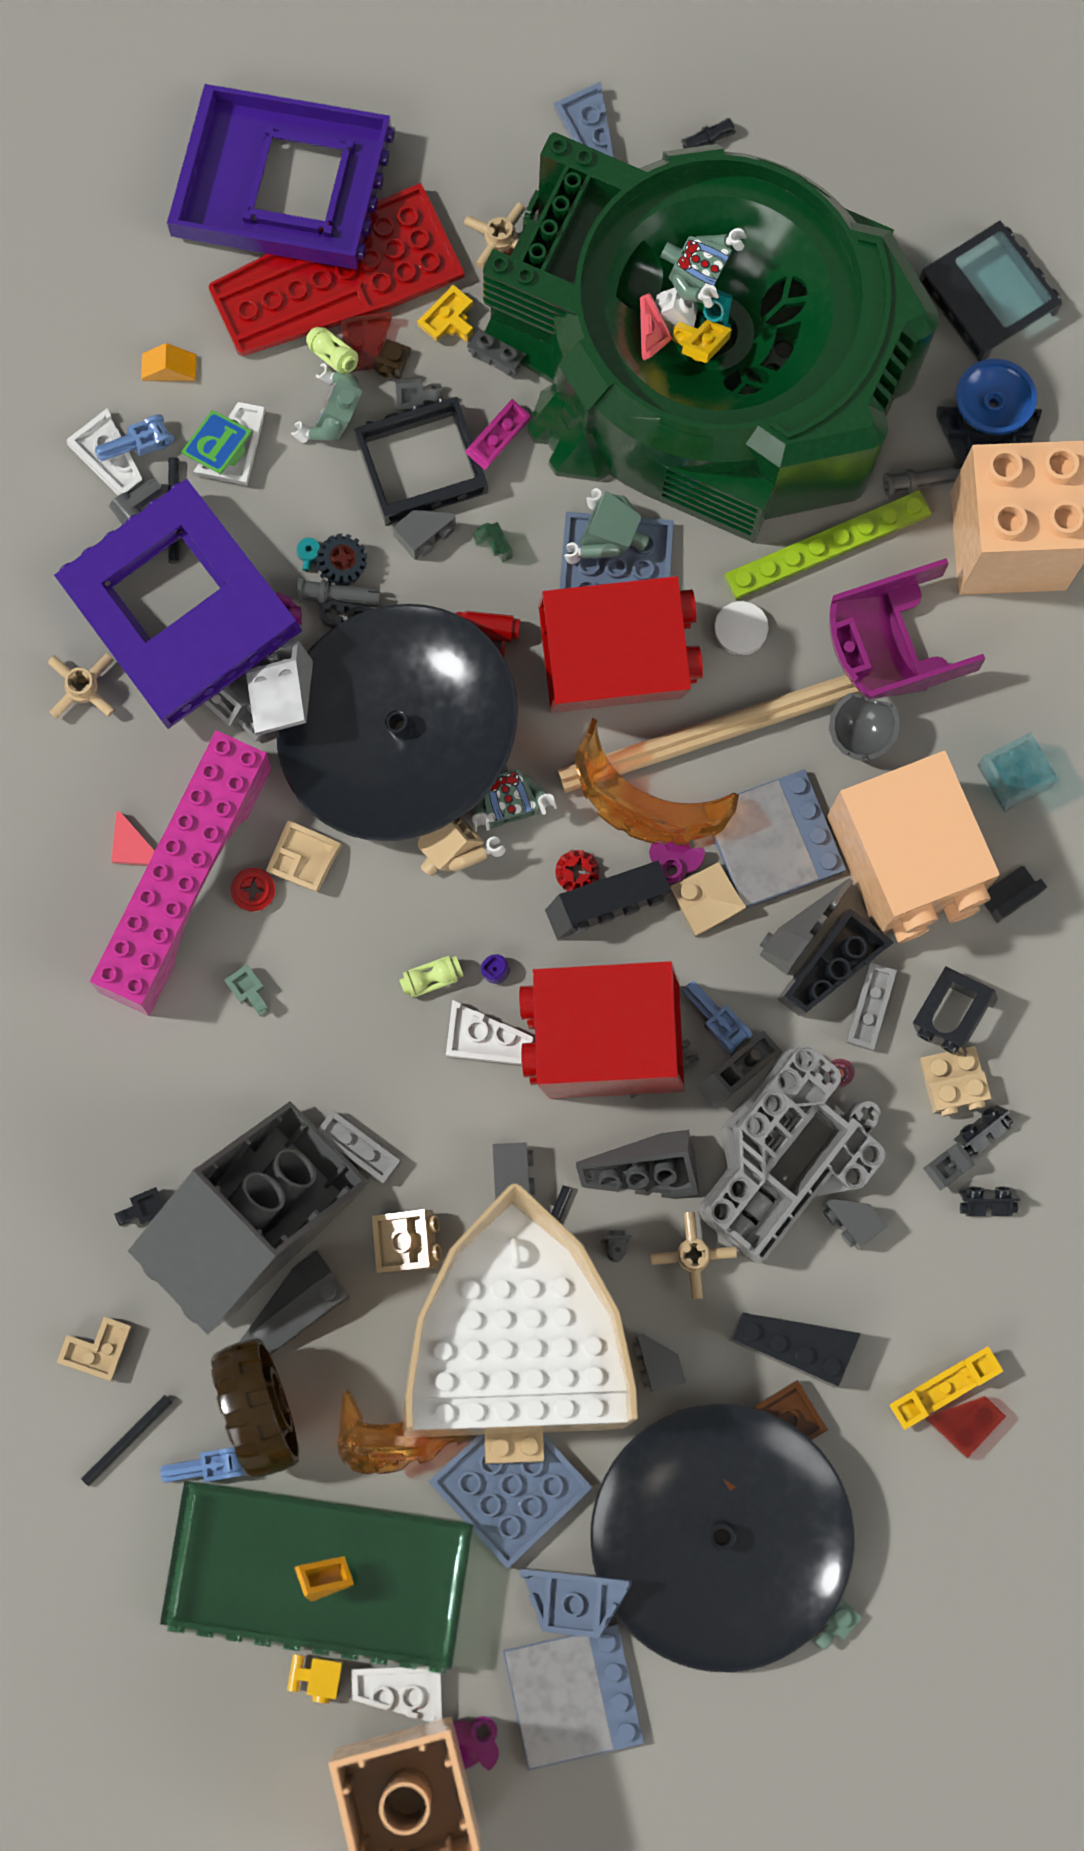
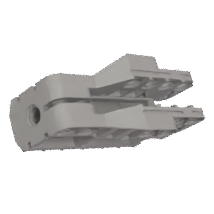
[698,1046,885,1264]

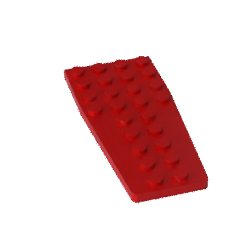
[208,183,465,356]

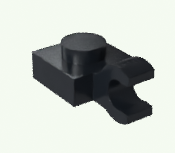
[114,1187,164,1226]

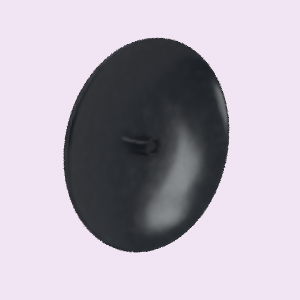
[276,604,518,842]
[590,1404,854,1673]

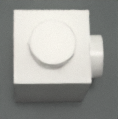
[655,287,698,335]

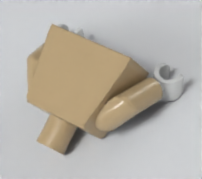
[418,817,505,876]

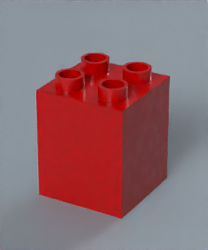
[538,576,703,713]
[519,961,685,1099]

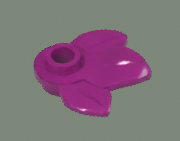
[649,831,705,884]
[454,1716,499,1771]

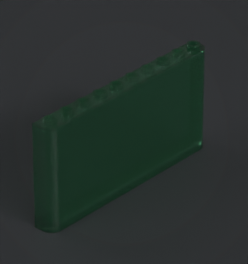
[160,1481,474,1674]

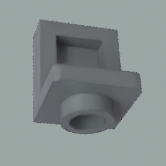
[923,1142,975,1191]

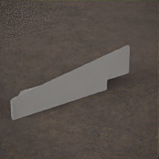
[204,678,264,742]

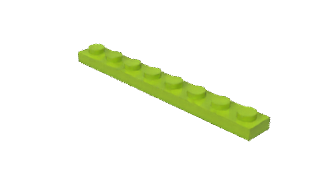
[724,490,932,600]

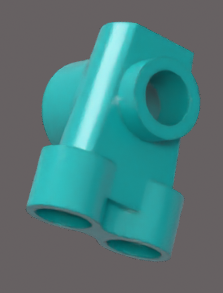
[697,290,732,328]

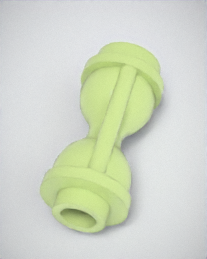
[306,327,358,374]
[399,955,464,998]

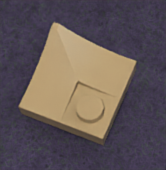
[266,820,342,893]
[670,862,746,937]

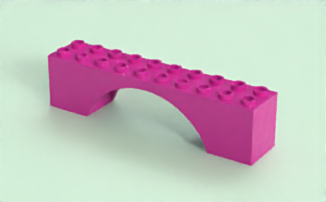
[89,730,272,1016]

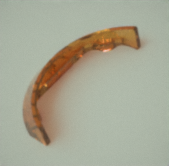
[575,718,739,845]
[338,1390,471,1474]

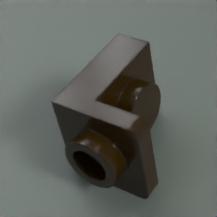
[374,339,411,380]

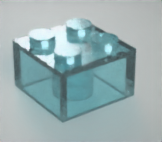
[977,732,1059,812]

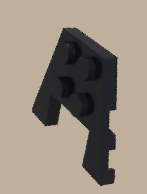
[936,407,1042,469]

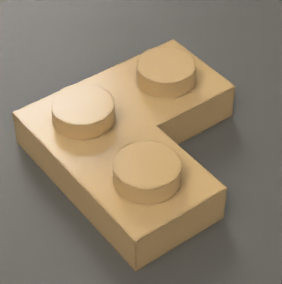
[56,1317,132,1381]

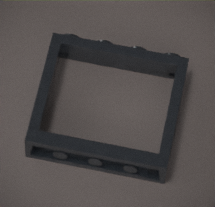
[354,396,488,526]

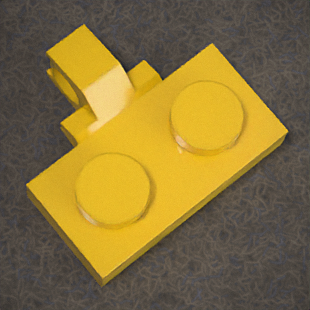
[417,285,474,342]
[672,319,732,363]

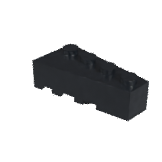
[545,861,671,940]
[777,908,894,1016]
[729,1313,861,1388]

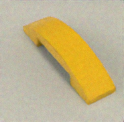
[889,1346,1003,1430]

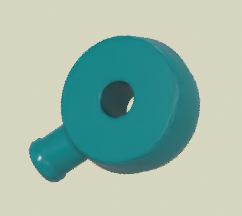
[296,537,321,572]

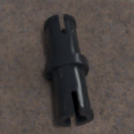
[681,118,736,149]

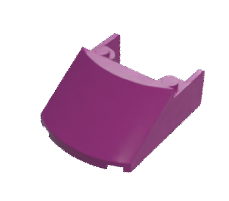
[829,558,985,699]

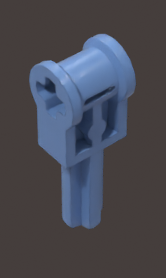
[95,414,175,461]
[683,981,753,1055]
[160,1447,247,1483]

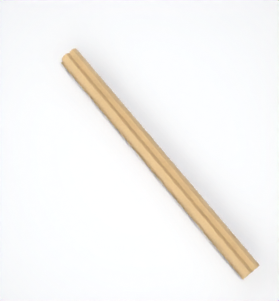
[557,675,863,793]

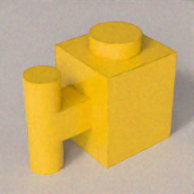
[287,1654,343,1703]

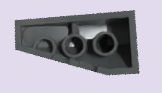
[759,878,854,975]
[576,1130,699,1198]
[239,1251,350,1355]

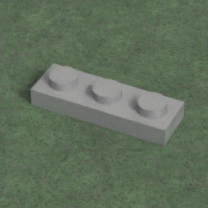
[846,962,897,1051]
[318,1110,401,1184]

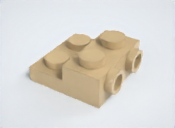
[920,1046,991,1116]
[372,1209,442,1274]

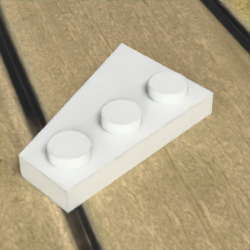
[193,402,265,486]
[67,408,142,495]
[446,1000,533,1065]
[352,1664,442,1722]

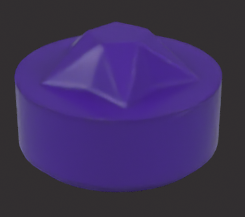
[481,954,510,984]

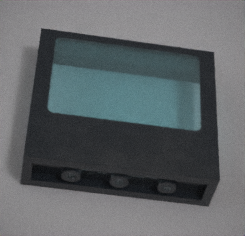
[919,220,1062,362]

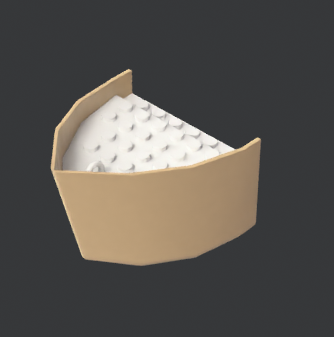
[402,1184,637,1464]

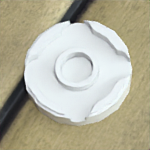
[714,601,769,655]

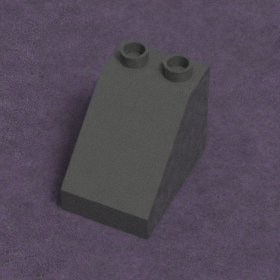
[128,1101,369,1335]

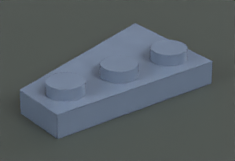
[554,81,614,157]

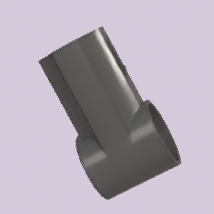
[109,478,166,525]

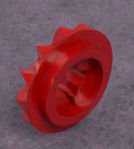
[555,850,599,891]
[231,868,276,912]

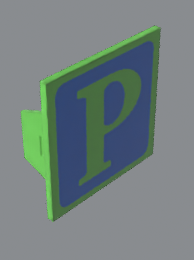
[181,410,252,475]

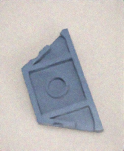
[520,1568,632,1638]

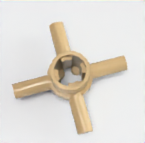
[464,203,526,270]
[48,653,115,720]
[650,1212,737,1299]

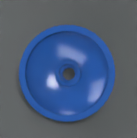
[956,359,1037,435]

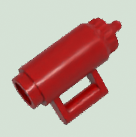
[456,611,520,658]

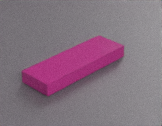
[465,399,532,470]

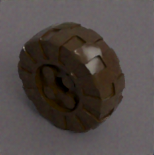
[211,1338,300,1478]

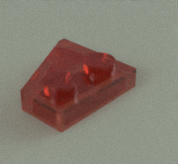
[340,311,392,372]
[925,1396,1006,1459]

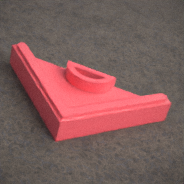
[640,293,672,360]
[112,811,155,866]

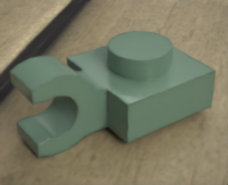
[224,964,269,1016]
[813,1598,863,1650]

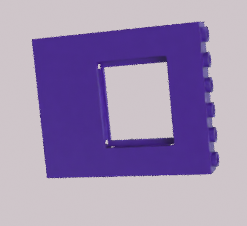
[167,84,395,269]
[54,478,302,729]

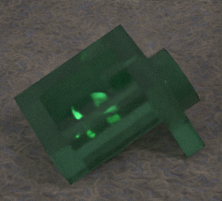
[473,522,512,563]

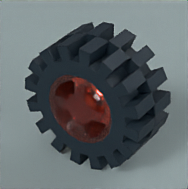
[315,533,367,586]

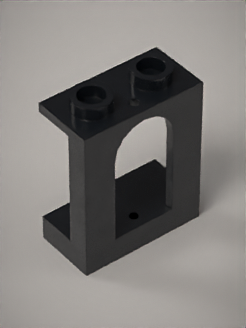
[913,966,998,1056]

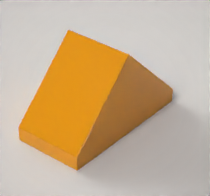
[142,343,197,381]
[295,1556,354,1602]

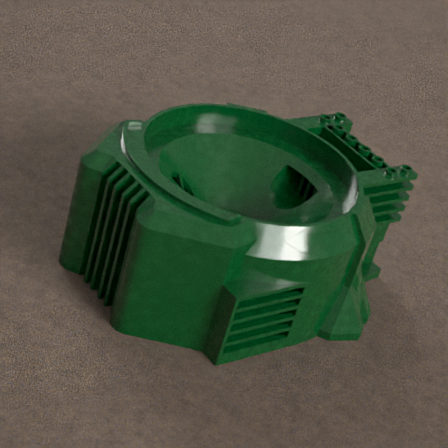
[483,132,939,543]

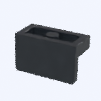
[984,866,1047,923]

